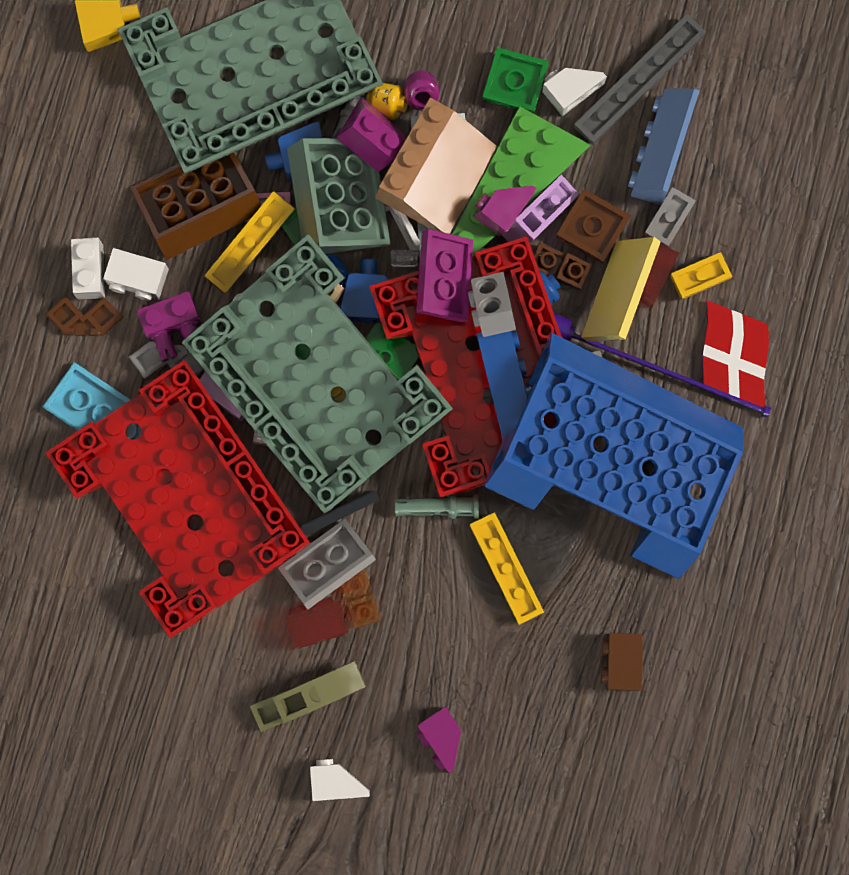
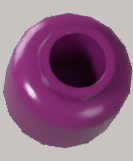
[404,70,440,111]

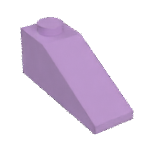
[502,175,580,243]

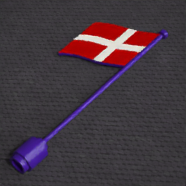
[554,300,771,417]

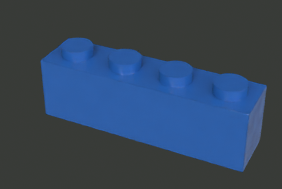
[477,331,531,440]

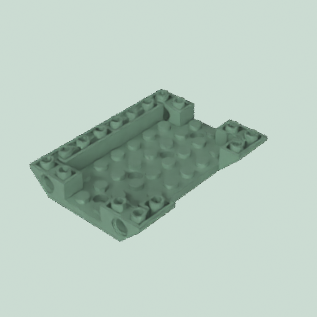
[118,0,383,174]
[182,234,453,514]

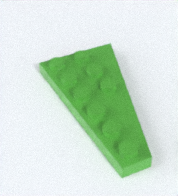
[452,107,591,258]

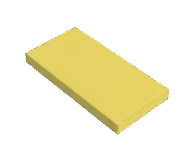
[581,237,660,342]

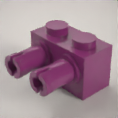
[137,291,201,362]

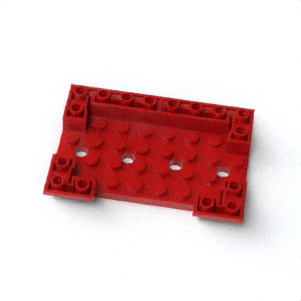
[369,236,599,497]
[46,360,310,638]

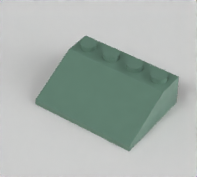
[287,138,390,254]

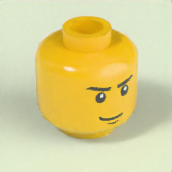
[366,83,408,121]

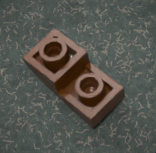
[533,242,591,290]

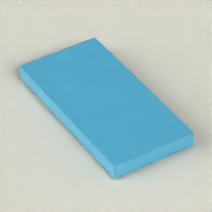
[43,362,142,439]

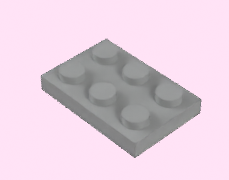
[278,519,376,609]

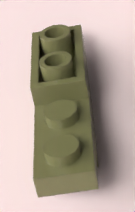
[250,661,366,732]

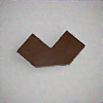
[45,296,123,336]

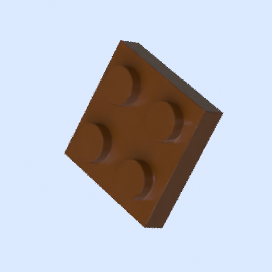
[556,189,631,264]

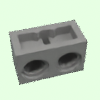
[468,272,516,337]

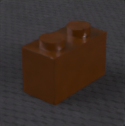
[601,633,643,691]

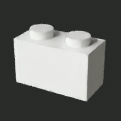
[71,238,105,300]
[103,248,169,301]

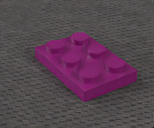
[416,229,473,322]

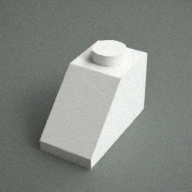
[542,68,607,116]
[310,759,370,801]

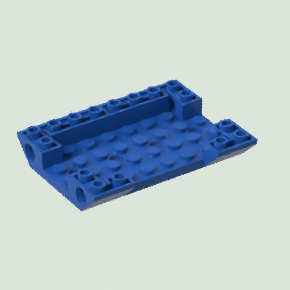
[483,333,743,579]

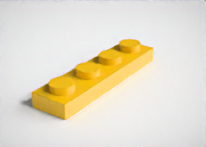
[204,191,295,293]
[469,512,544,625]

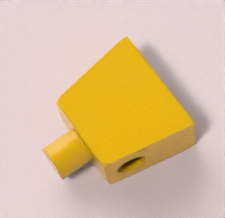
[75,0,141,52]

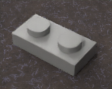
[644,187,696,248]

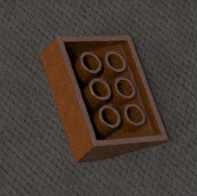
[130,152,262,260]

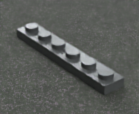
[574,14,706,145]

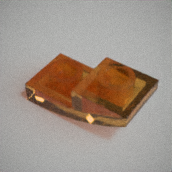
[341,568,381,629]

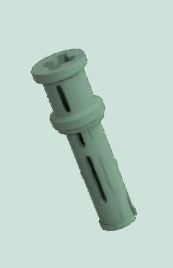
[395,494,479,519]

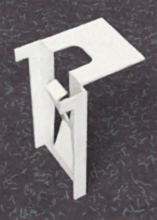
[385,205,421,255]

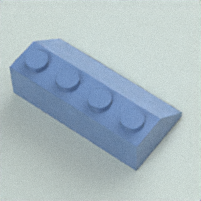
[628,89,699,206]

